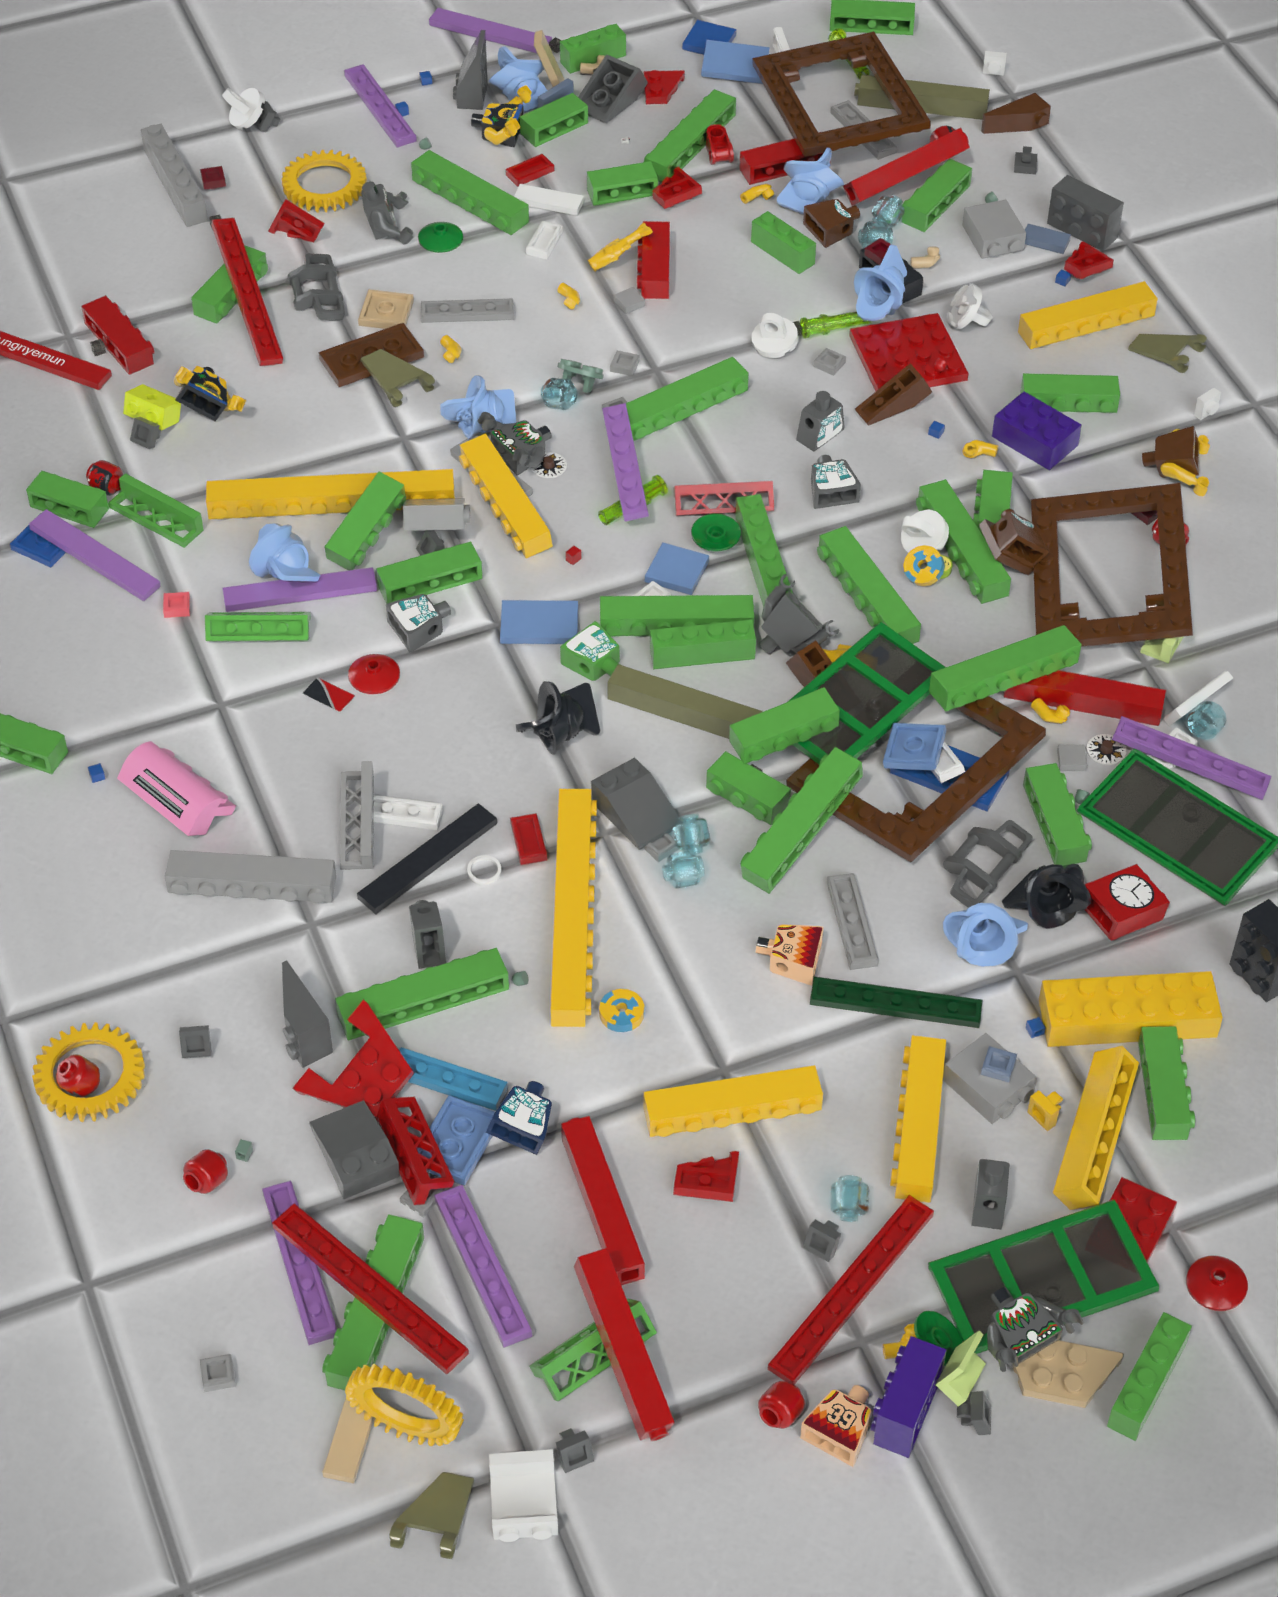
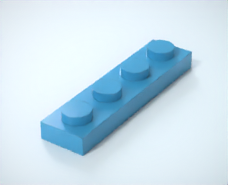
[399,1047,508,1111]

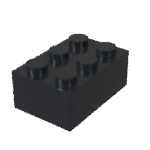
[1229,899,1278,1003]

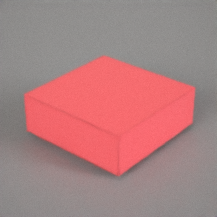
[163,592,190,618]

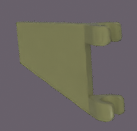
[1128,334,1207,373]
[361,349,435,407]
[389,1472,474,1559]

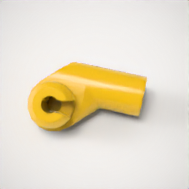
[740,184,774,204]
[557,282,580,310]
[440,335,462,363]
[963,440,998,458]
[1031,698,1070,724]
[882,1324,916,1359]

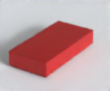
[506,154,555,187]
[510,813,547,865]

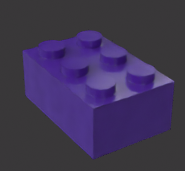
[992,391,1082,470]
[870,1336,947,1458]

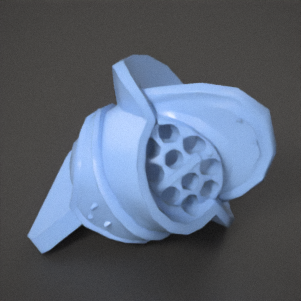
[489,46,548,113]
[777,148,844,215]
[854,244,907,321]
[440,375,516,439]
[249,523,321,582]
[943,903,1028,967]

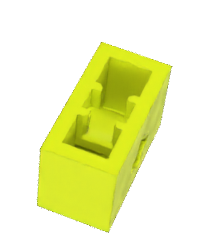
[123,384,181,430]

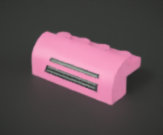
[117,741,236,836]

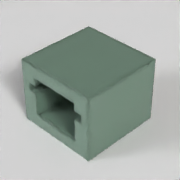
[235,1139,253,1162]

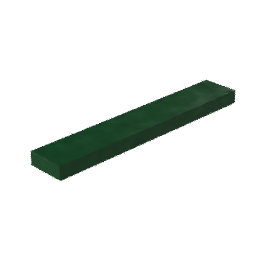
[810,977,983,1028]

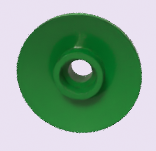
[418,222,463,253]
[691,514,741,551]
[914,1311,963,1366]

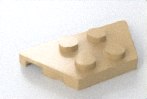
[1013,1340,1123,1408]

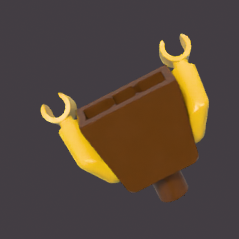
[1142,426,1210,496]

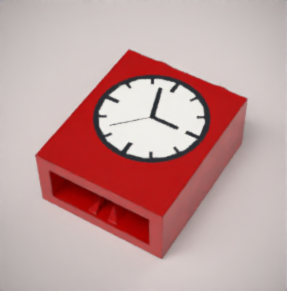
[1085,864,1170,941]

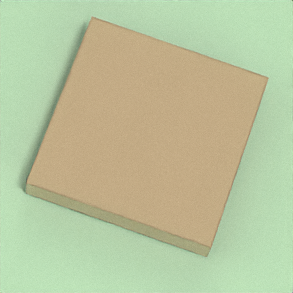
[358,289,414,329]

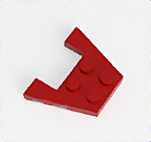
[293,999,414,1118]

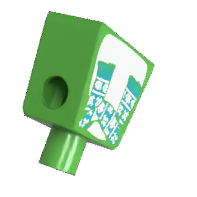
[560,621,621,681]

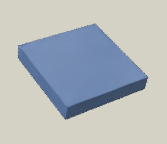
[645,542,709,595]
[883,723,947,770]

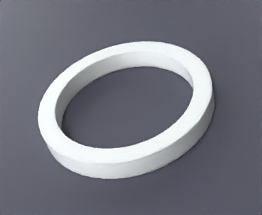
[467,855,501,885]

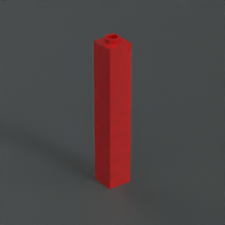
[843,128,970,206]
[1004,670,1166,726]
[561,1116,645,1285]
[573,1248,675,1441]

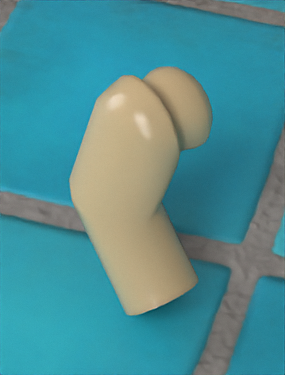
[580,55,605,75]
[910,246,940,268]

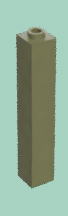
[854,75,990,120]
[607,664,763,739]

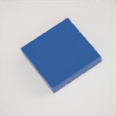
[682,20,737,55]
[10,513,66,568]

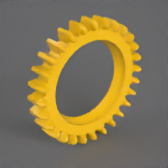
[282,150,367,213]
[32,1022,145,1122]
[345,1364,464,1446]

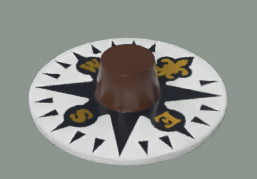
[531,452,567,478]
[1087,734,1126,765]

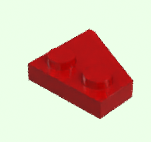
[644,70,685,105]
[652,166,702,209]
[268,199,325,243]
[1064,241,1114,279]
[673,1151,739,1202]

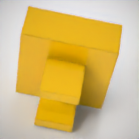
[1027,1090,1063,1132]

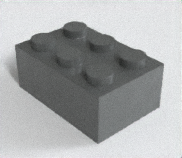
[1047,175,1124,251]

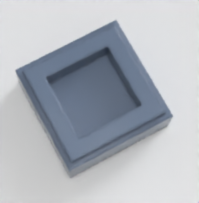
[981,1046,1017,1083]

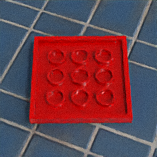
[849,313,969,391]

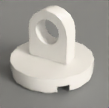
[222,88,265,130]
[947,284,993,329]
[752,313,798,358]
[901,510,949,553]

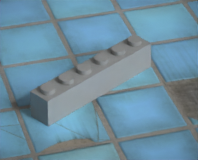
[141,123,208,227]
[165,850,336,903]

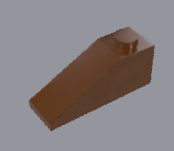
[981,93,1051,134]
[855,363,932,426]
[786,640,861,713]

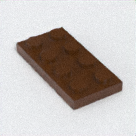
[318,323,424,387]

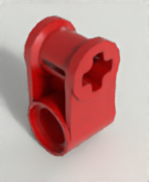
[706,124,734,165]

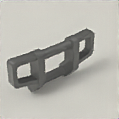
[287,253,345,320]
[943,820,1033,908]

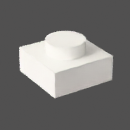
[983,51,1007,76]
[1194,388,1221,420]

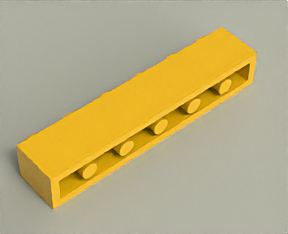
[1018,281,1158,349]
[459,433,553,559]
[890,1035,946,1203]
[1053,1045,1139,1210]
[643,1065,823,1137]

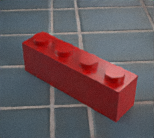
[739,132,831,185]
[637,221,670,299]
[81,295,154,375]

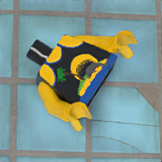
[471,85,532,147]
[174,366,246,422]

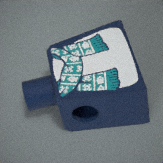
[486,1081,552,1155]

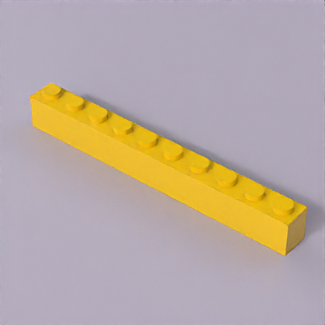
[206,469,455,519]
[551,789,597,1027]

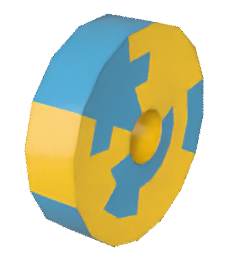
[903,545,945,586]
[599,989,644,1032]

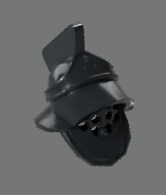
[516,681,600,755]
[1002,863,1092,929]

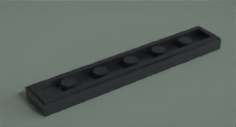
[357,803,497,914]

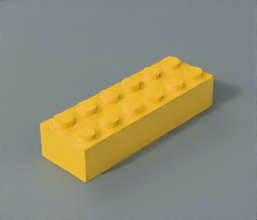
[1039,971,1223,1047]

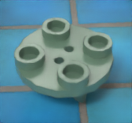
[557,358,604,393]

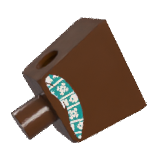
[803,199,860,248]
[993,509,1049,568]

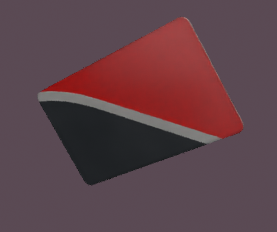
[303,678,354,712]

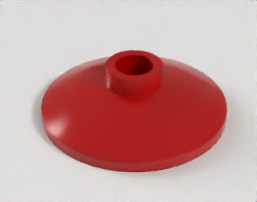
[348,654,400,694]
[1186,1256,1248,1311]

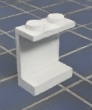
[489,1449,558,1542]

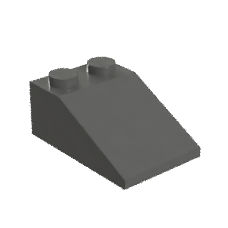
[453,30,488,110]
[578,54,648,123]
[591,757,683,850]
[282,960,333,1068]
[309,1100,399,1199]

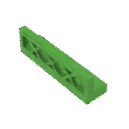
[108,473,204,548]
[205,612,311,641]
[529,1299,657,1401]

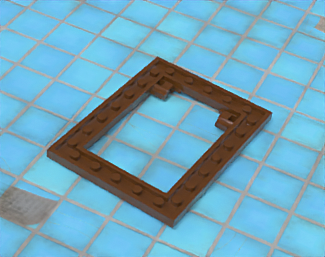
[752,32,931,157]
[1031,483,1193,647]
[786,663,1046,862]

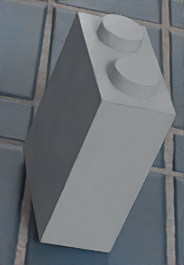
[962,199,1026,259]
[403,498,470,531]
[943,1033,1036,1124]

